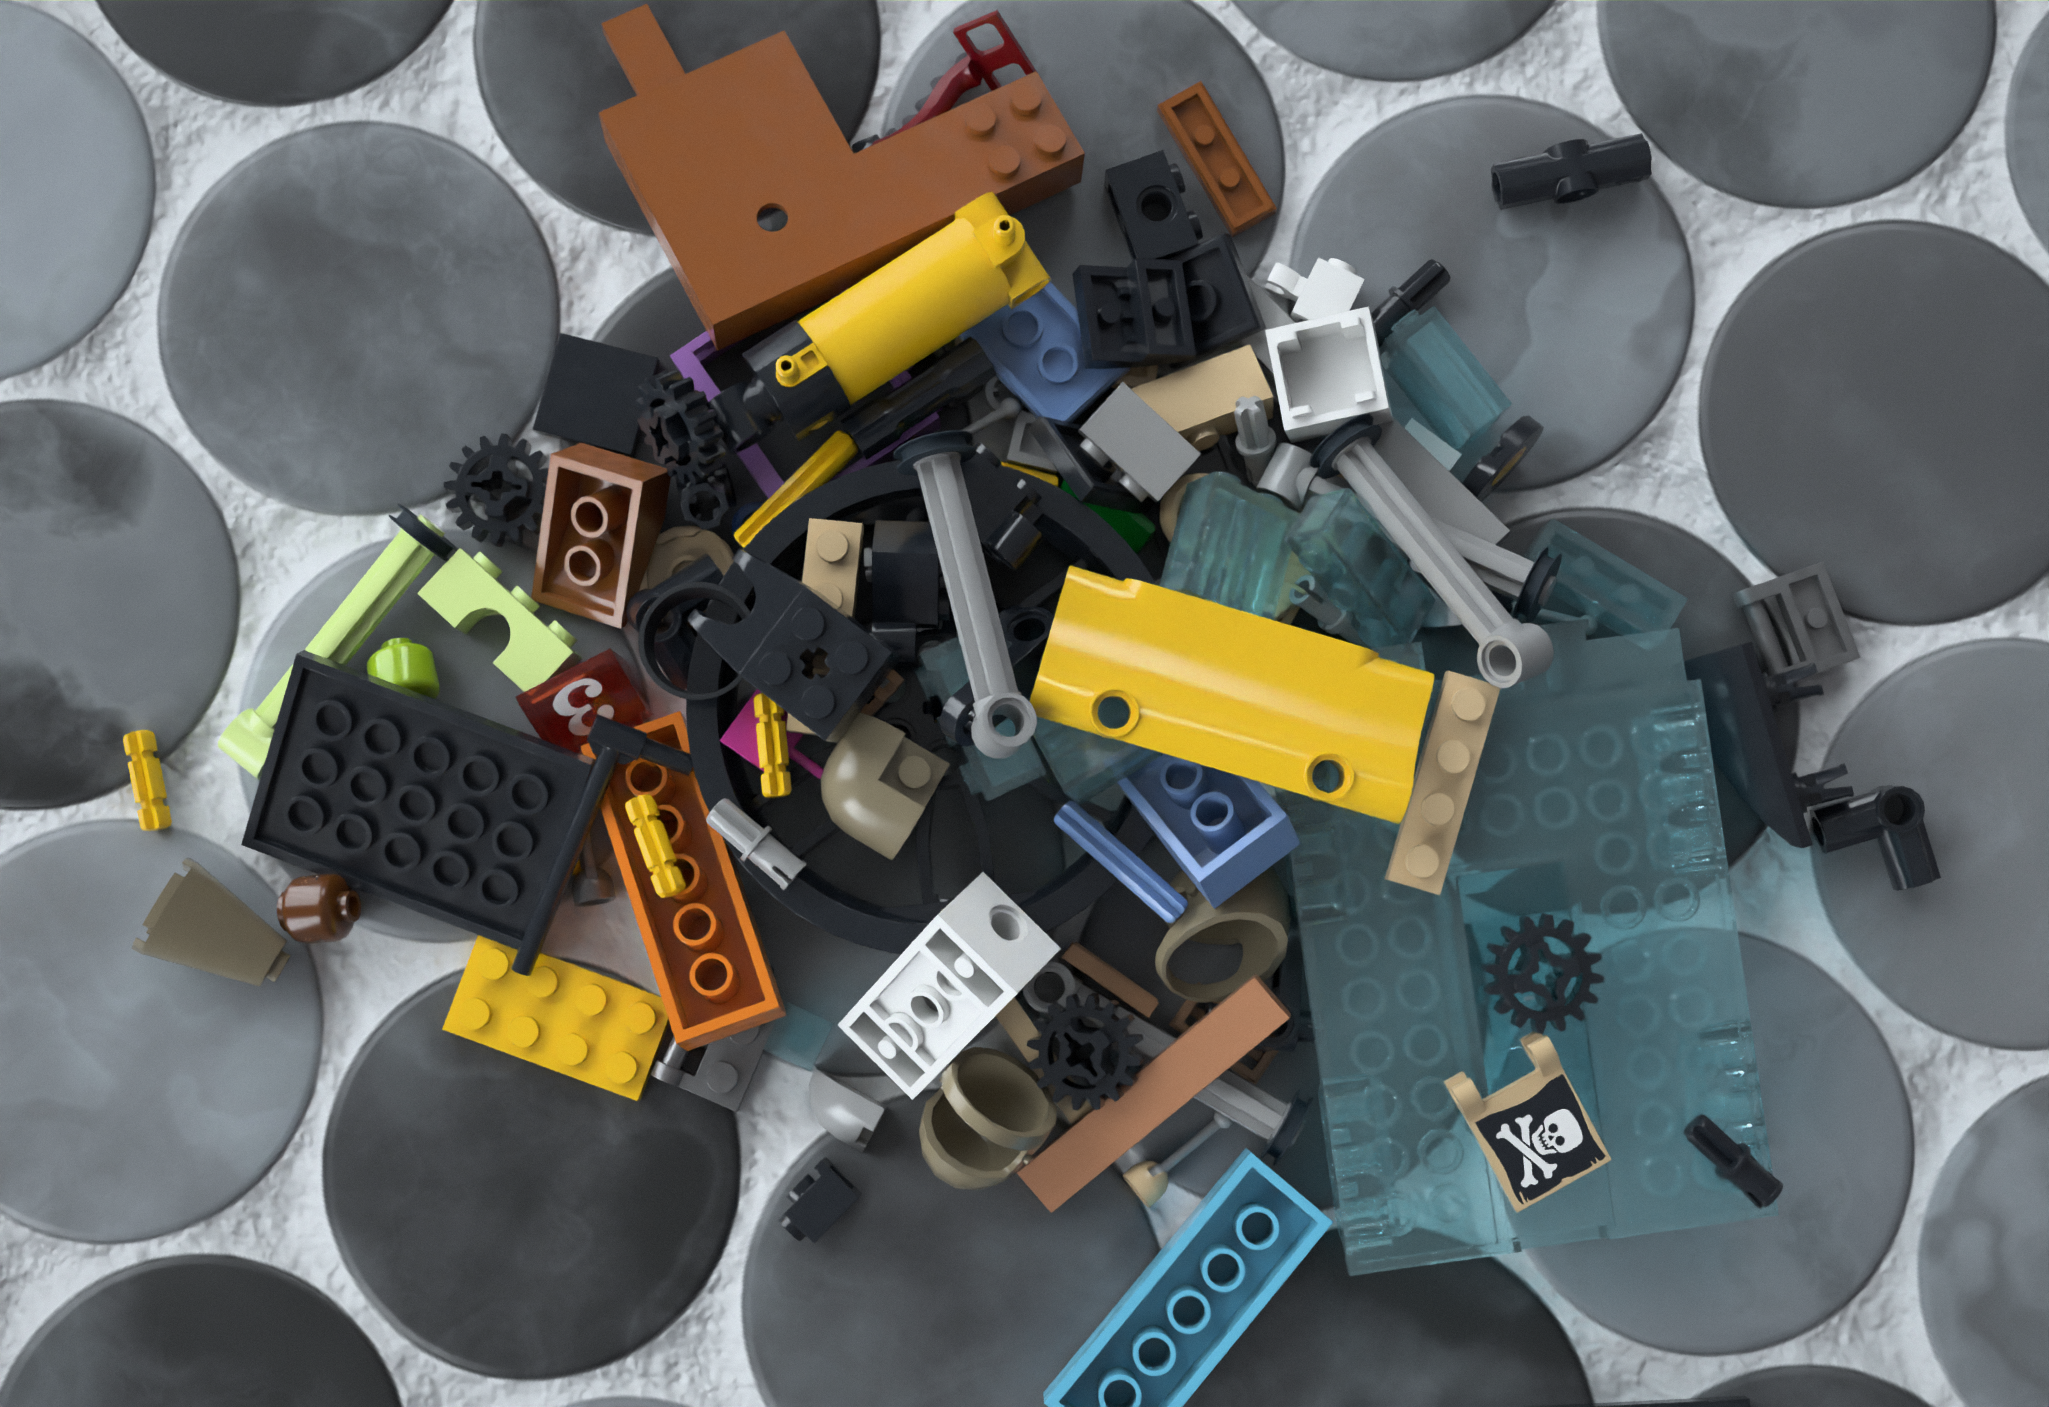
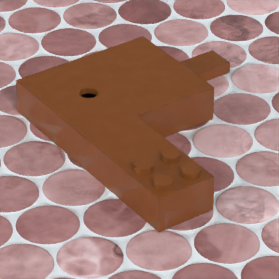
[599,4,1085,351]

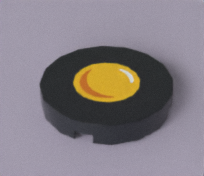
[1462,415,1544,502]

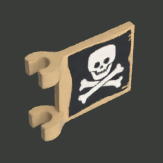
[1443,1031,1612,1213]

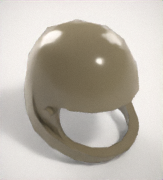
[1155,866,1291,1003]
[919,1047,1057,1190]

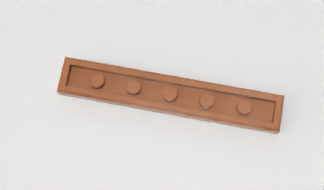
[1017,974,1291,1213]

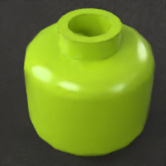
[366,638,440,699]

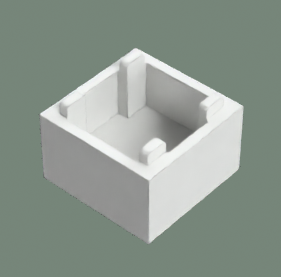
[1265,307,1393,443]

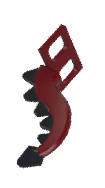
[852,10,1043,153]

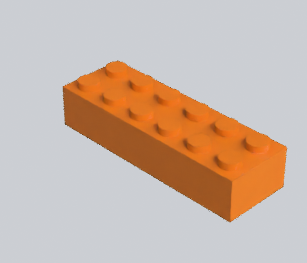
[581,711,787,1051]

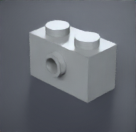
[1078,382,1201,502]

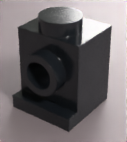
[778,1157,862,1244]

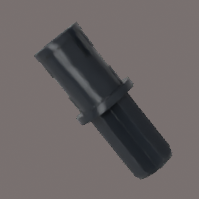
[1371,259,1451,348]
[1683,1114,1783,1209]

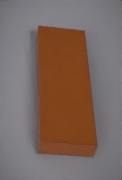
[1157,81,1277,238]

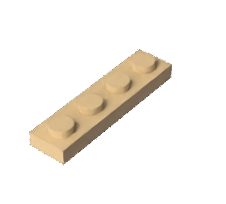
[786,518,864,735]
[1385,671,1501,895]

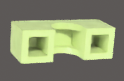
[417,548,582,703]

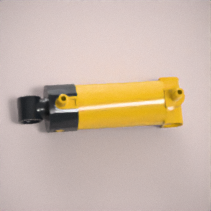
[707,192,1051,454]

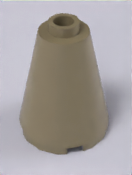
[132,857,291,987]

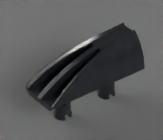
[1672,642,1854,848]

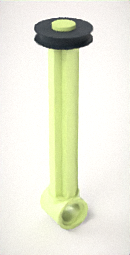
[218,504,458,781]

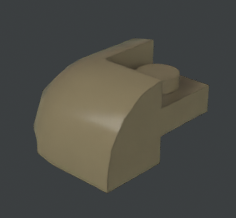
[820,713,950,860]

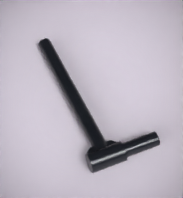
[511,714,693,976]

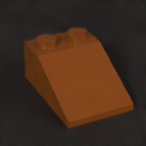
[531,443,671,629]

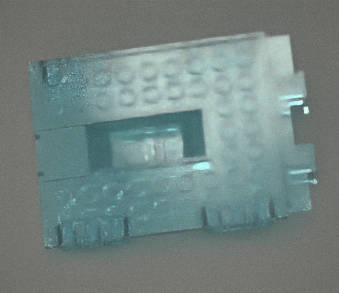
[1275,619,1779,1276]

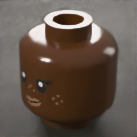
[277,874,361,944]

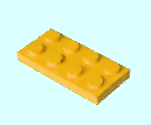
[442,935,670,1101]

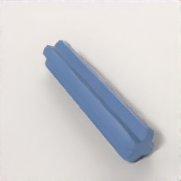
[1054,800,1188,923]

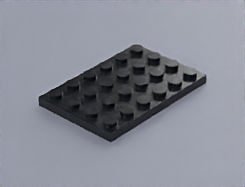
[241,650,596,950]

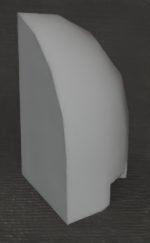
[809,1067,888,1153]

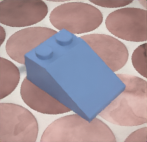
[1108,747,1301,909]

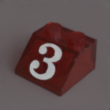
[515,648,654,755]

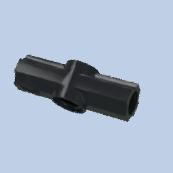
[1491,133,1652,210]

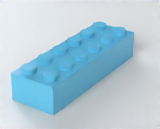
[1043,1148,1333,1407]

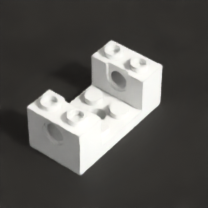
[838,872,1061,1100]

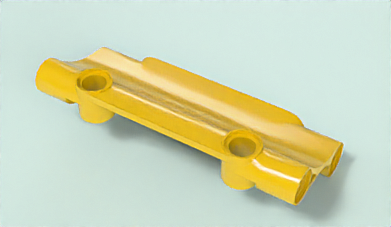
[1029,565,1434,824]

